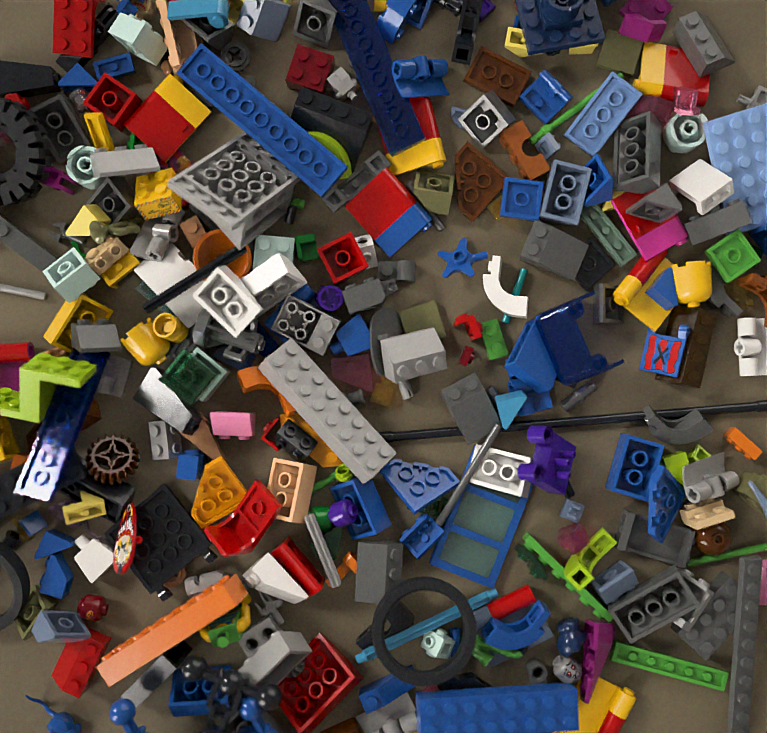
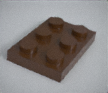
[463,46,532,107]

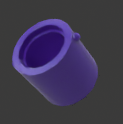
[315,285,343,311]

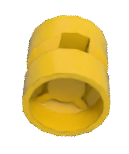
[153,313,189,343]

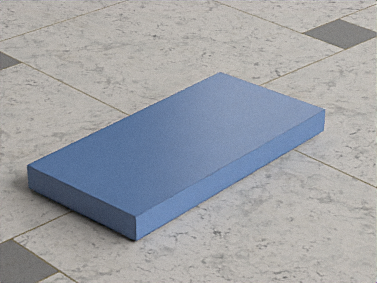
[563,71,643,158]

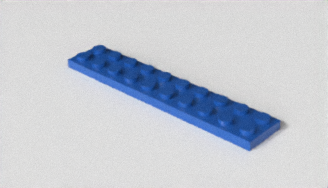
[176,43,348,198]

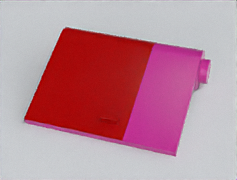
[611,186,689,261]

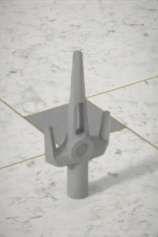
[254,591,285,626]

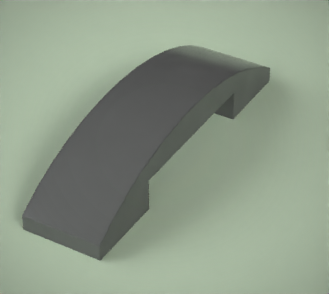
[321,150,391,213]

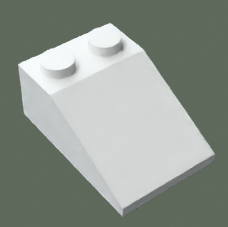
[193,265,262,338]
[469,444,532,498]
[242,552,308,604]

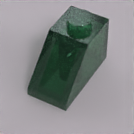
[309,525,344,564]

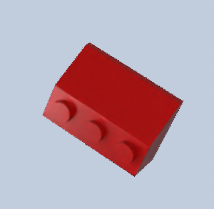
[270,536,325,599]
[51,626,111,698]

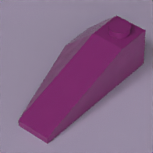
[580,619,615,703]

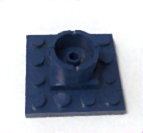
[515,0,605,56]

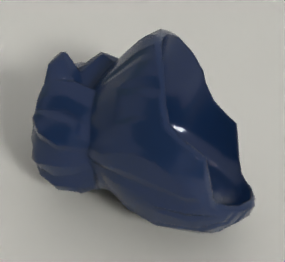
[557,617,587,658]

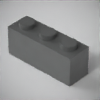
[685,199,754,245]

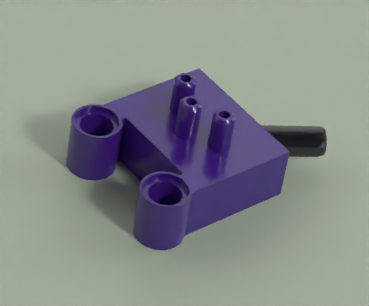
[517,425,576,498]

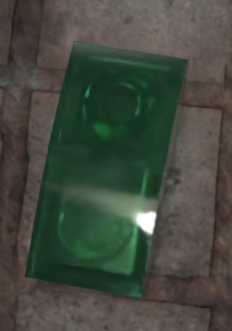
[514,542,548,580]

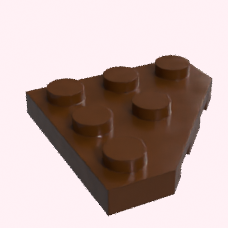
[454,141,508,223]

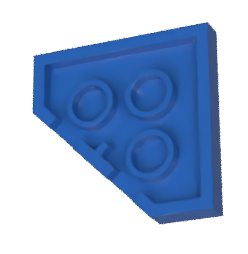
[379,459,460,515]
[648,465,686,544]

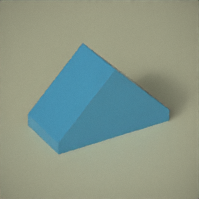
[494,390,527,430]

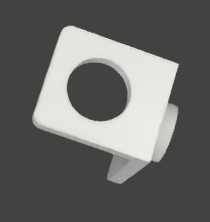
[355,234,378,269]

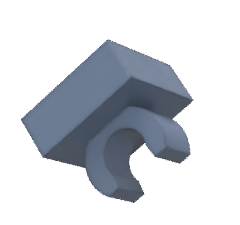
[534,132,561,160]
[559,498,585,524]

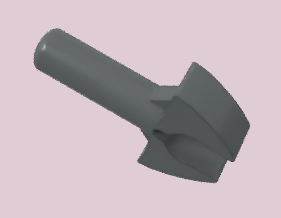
[49,222,86,245]

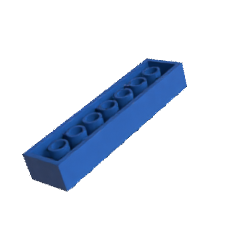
[416,683,579,733]

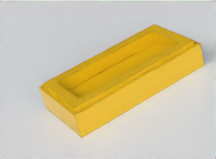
[84,113,115,152]

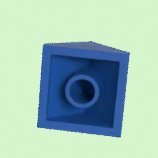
[583,153,613,207]

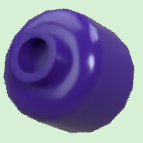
[328,499,358,527]

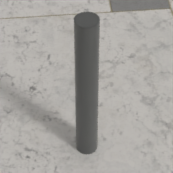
[406,182,446,232]

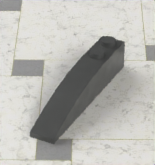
[0,213,59,272]

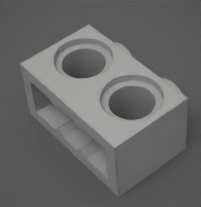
[238,613,283,658]

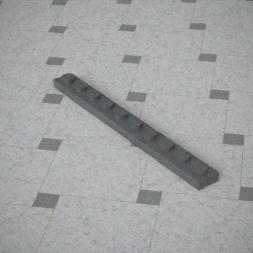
[727,556,763,733]

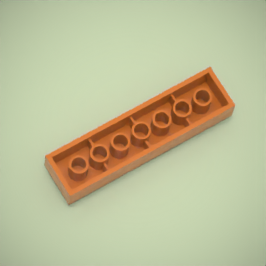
[96,574,248,687]

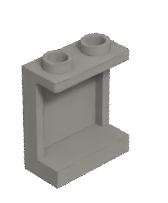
[672,569,715,632]

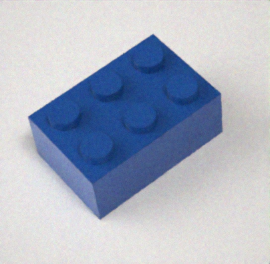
[605,433,665,502]

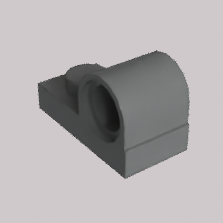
[377,260,416,283]

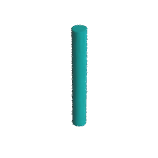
[501,268,528,324]

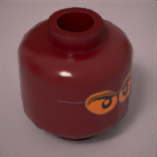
[77,594,109,622]

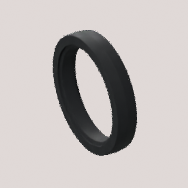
[0,542,30,631]
[372,577,477,686]

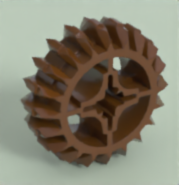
[85,433,140,485]

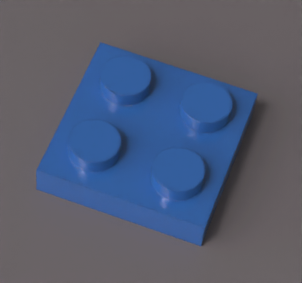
[499,177,544,221]

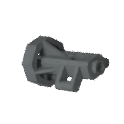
[193,309,265,363]

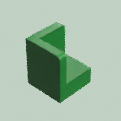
[295,233,319,262]

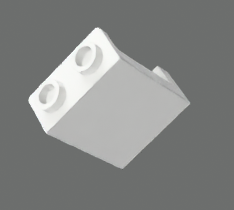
[669,159,734,216]

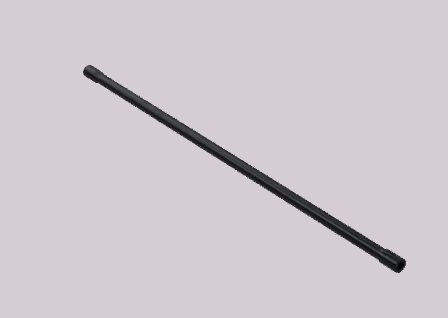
[378,400,767,443]

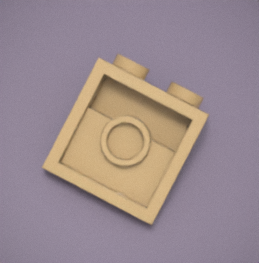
[84,235,129,276]
[679,498,735,530]

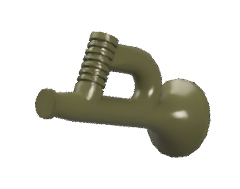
[89,216,142,244]

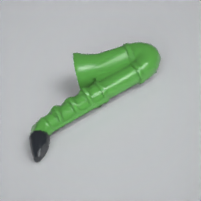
[472,635,529,668]

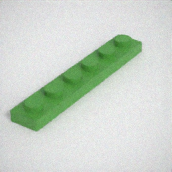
[522,532,613,623]
[610,640,729,692]

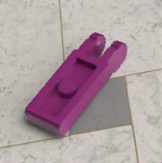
[40,166,79,196]

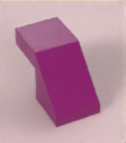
[618,13,668,43]

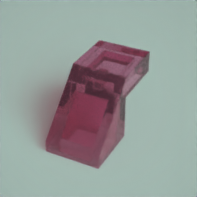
[674,86,700,116]
[627,95,674,123]

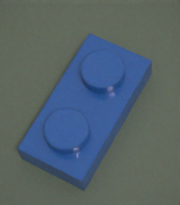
[93,52,136,81]

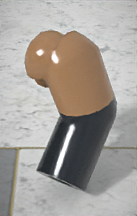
[160,49,174,76]

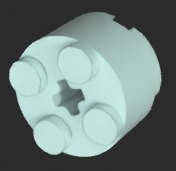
[663,108,708,153]
[66,145,109,190]

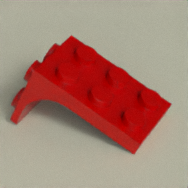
[53,0,106,58]
[204,480,283,557]

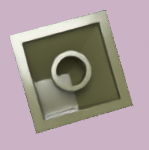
[413,169,454,215]

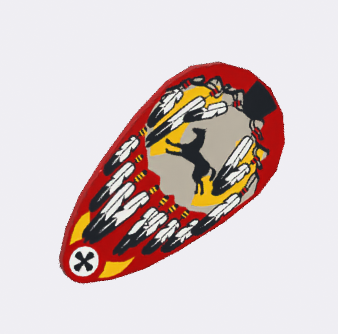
[113,503,142,574]

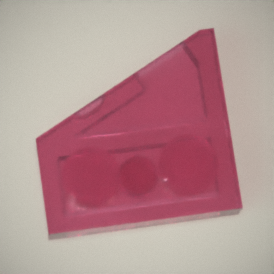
[331,354,373,391]

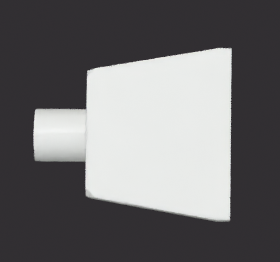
[74,534,115,583]

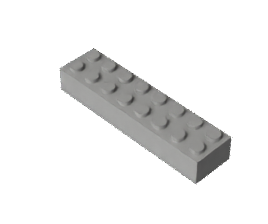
[258,338,396,484]

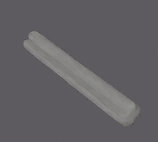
[304,513,341,588]

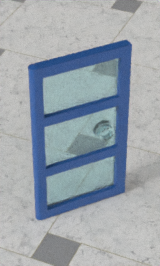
[429,445,534,589]

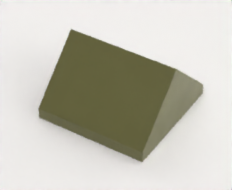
[14,585,59,640]

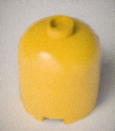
[670,261,712,308]
[120,317,170,366]

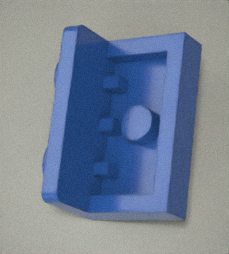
[399,513,446,560]

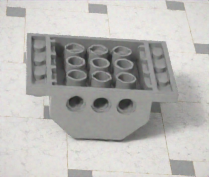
[168,132,301,250]

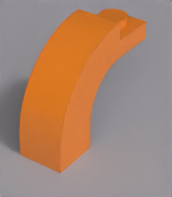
[237,366,296,418]

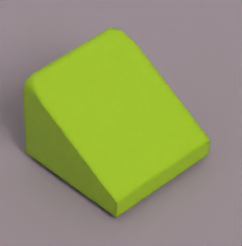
[687,444,712,464]

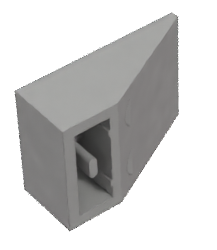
[271,294,342,356]

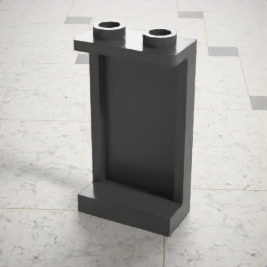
[613,509,696,569]

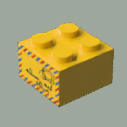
[134,168,182,221]

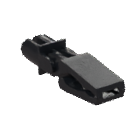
[56,2,119,73]

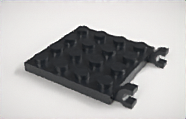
[104,484,218,602]

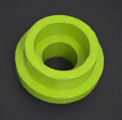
[335,463,354,482]

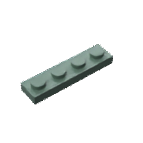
[580,204,637,267]

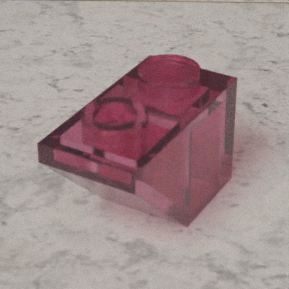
[557,522,590,555]

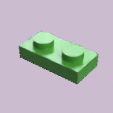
[481,318,509,360]

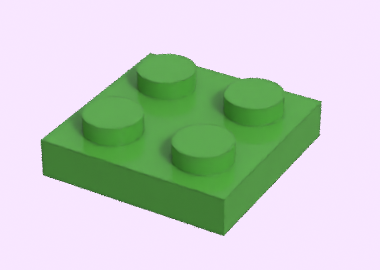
[704,228,761,283]

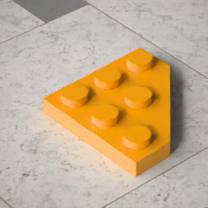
[279,412,343,467]
[191,456,248,529]

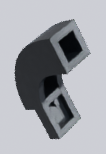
[451,0,483,65]

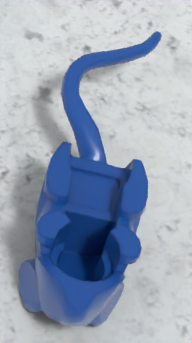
[25,695,82,733]

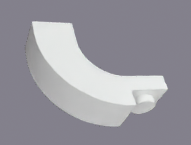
[483,256,529,319]

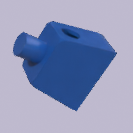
[329,314,371,357]

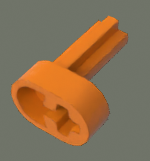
[325,551,357,589]

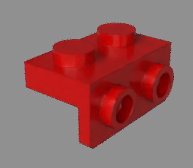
[452,313,483,341]

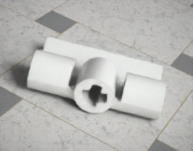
[734,318,767,376]

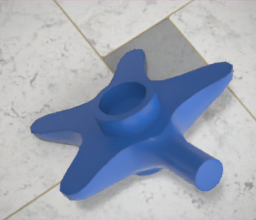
[438,238,488,278]

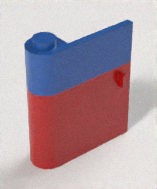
[345,168,433,257]

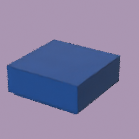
[19,510,48,537]

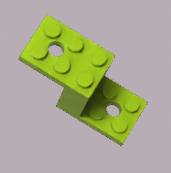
[0,353,97,423]

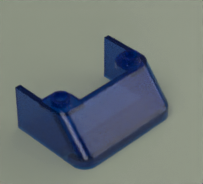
[535,291,625,386]

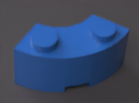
[374,0,418,45]

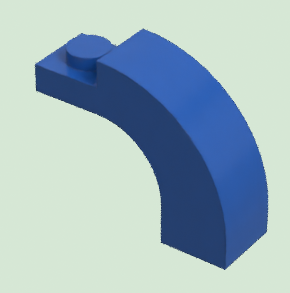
[480,599,551,650]

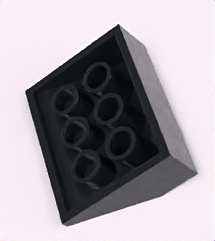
[291,86,374,173]

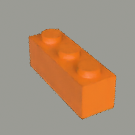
[723,427,763,460]

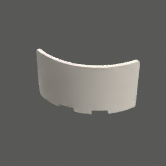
[134,243,205,328]

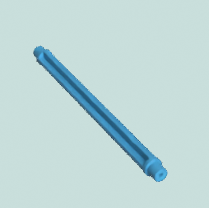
[355,588,499,664]

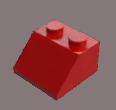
[317,232,369,286]

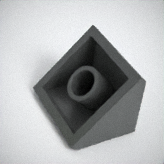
[625,183,682,223]
[593,283,623,324]

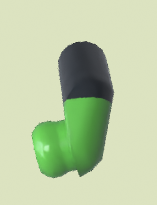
[284,197,305,224]

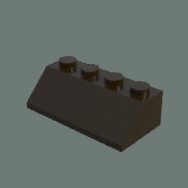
[655,306,717,388]

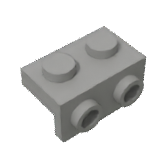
[149,420,183,460]

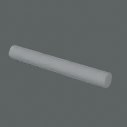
[0,284,48,300]

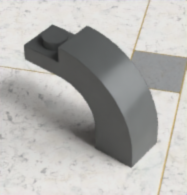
[705,259,743,318]
[642,405,714,445]

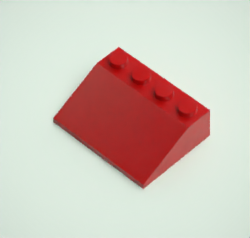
[277,632,363,733]

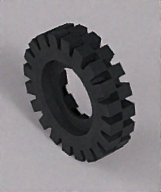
[0,98,52,206]

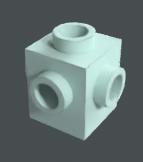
[420,627,456,659]

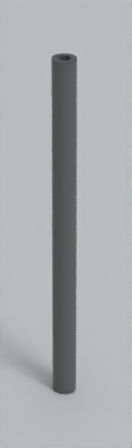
[435,423,502,526]

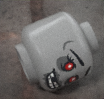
[553,655,582,684]

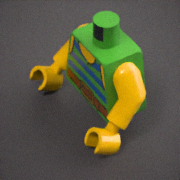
[199,593,252,648]

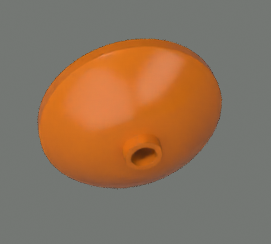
[193,229,252,281]

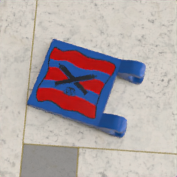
[639,325,690,378]

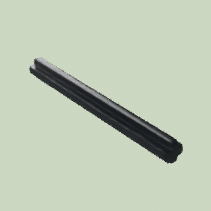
[142,246,247,314]

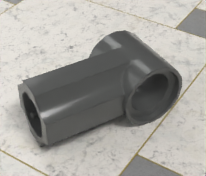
[526,658,547,685]

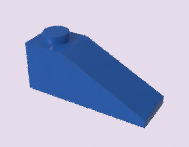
[359,665,415,714]

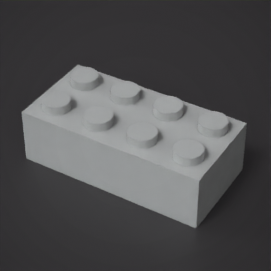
[232,631,312,701]

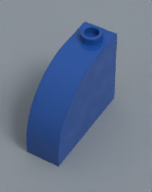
[504,317,561,394]

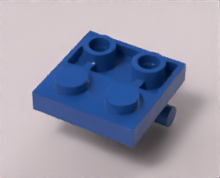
[518,70,573,125]

